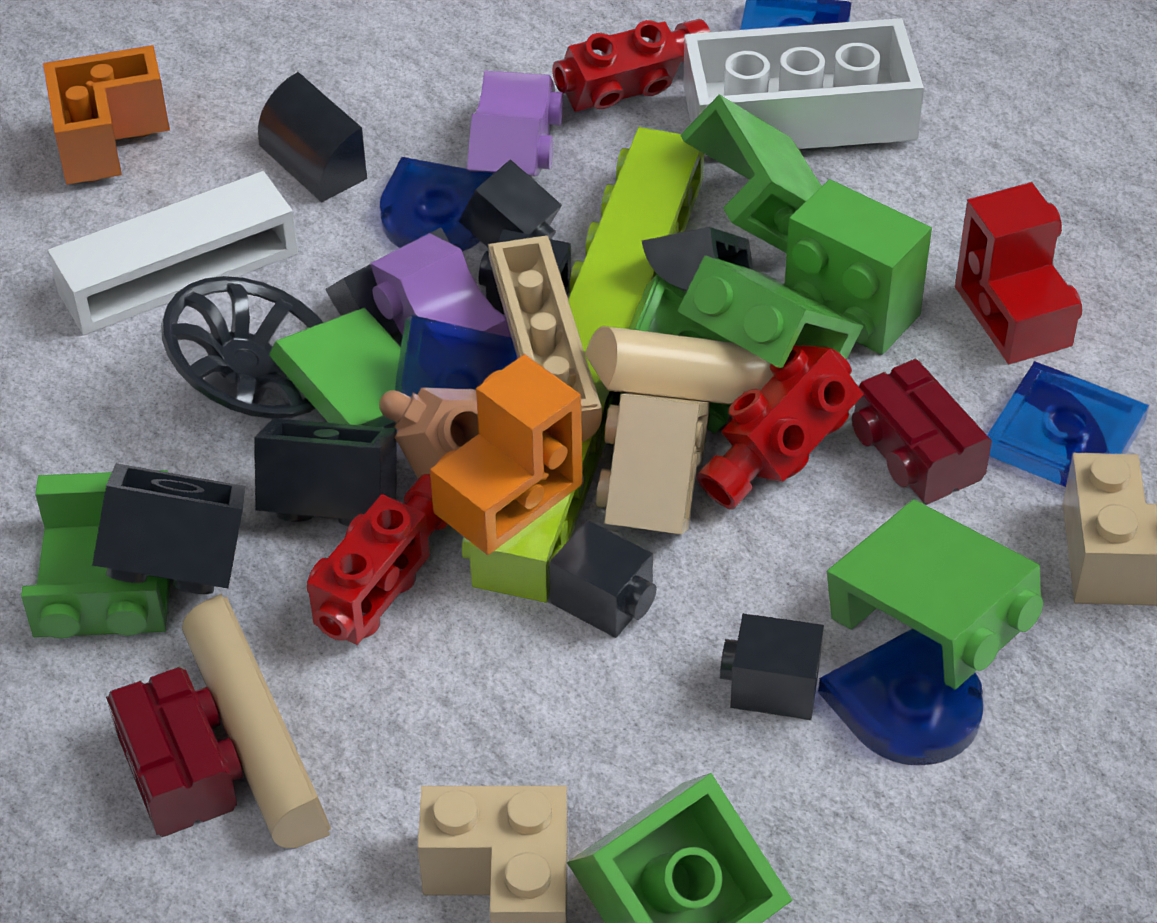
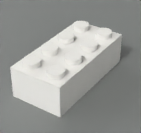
[683,18,924,156]

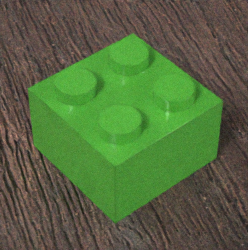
[784,179,932,355]
[567,773,793,923]

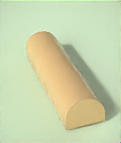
[488,236,602,442]
[585,326,774,405]
[182,593,331,848]

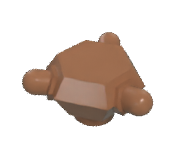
[379,388,479,478]

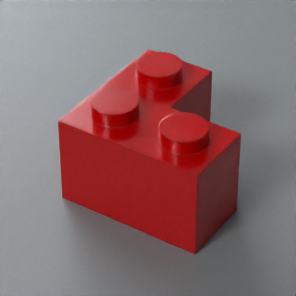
[954,182,1082,365]

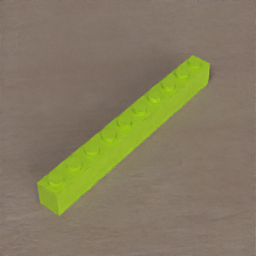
[462,127,704,603]

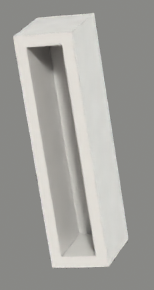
[48,171,298,335]

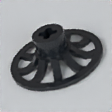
[161,276,324,419]

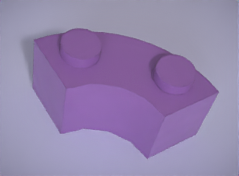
[467,70,563,176]
[370,233,518,390]

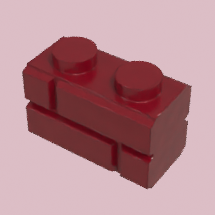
[851,358,992,505]
[106,667,243,837]

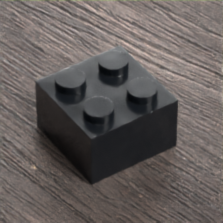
[92,463,245,594]

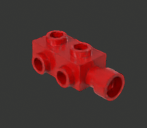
[552,19,711,112]
[696,346,864,510]
[307,474,448,645]

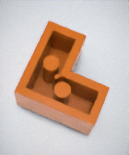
[43,45,170,185]
[430,354,582,555]

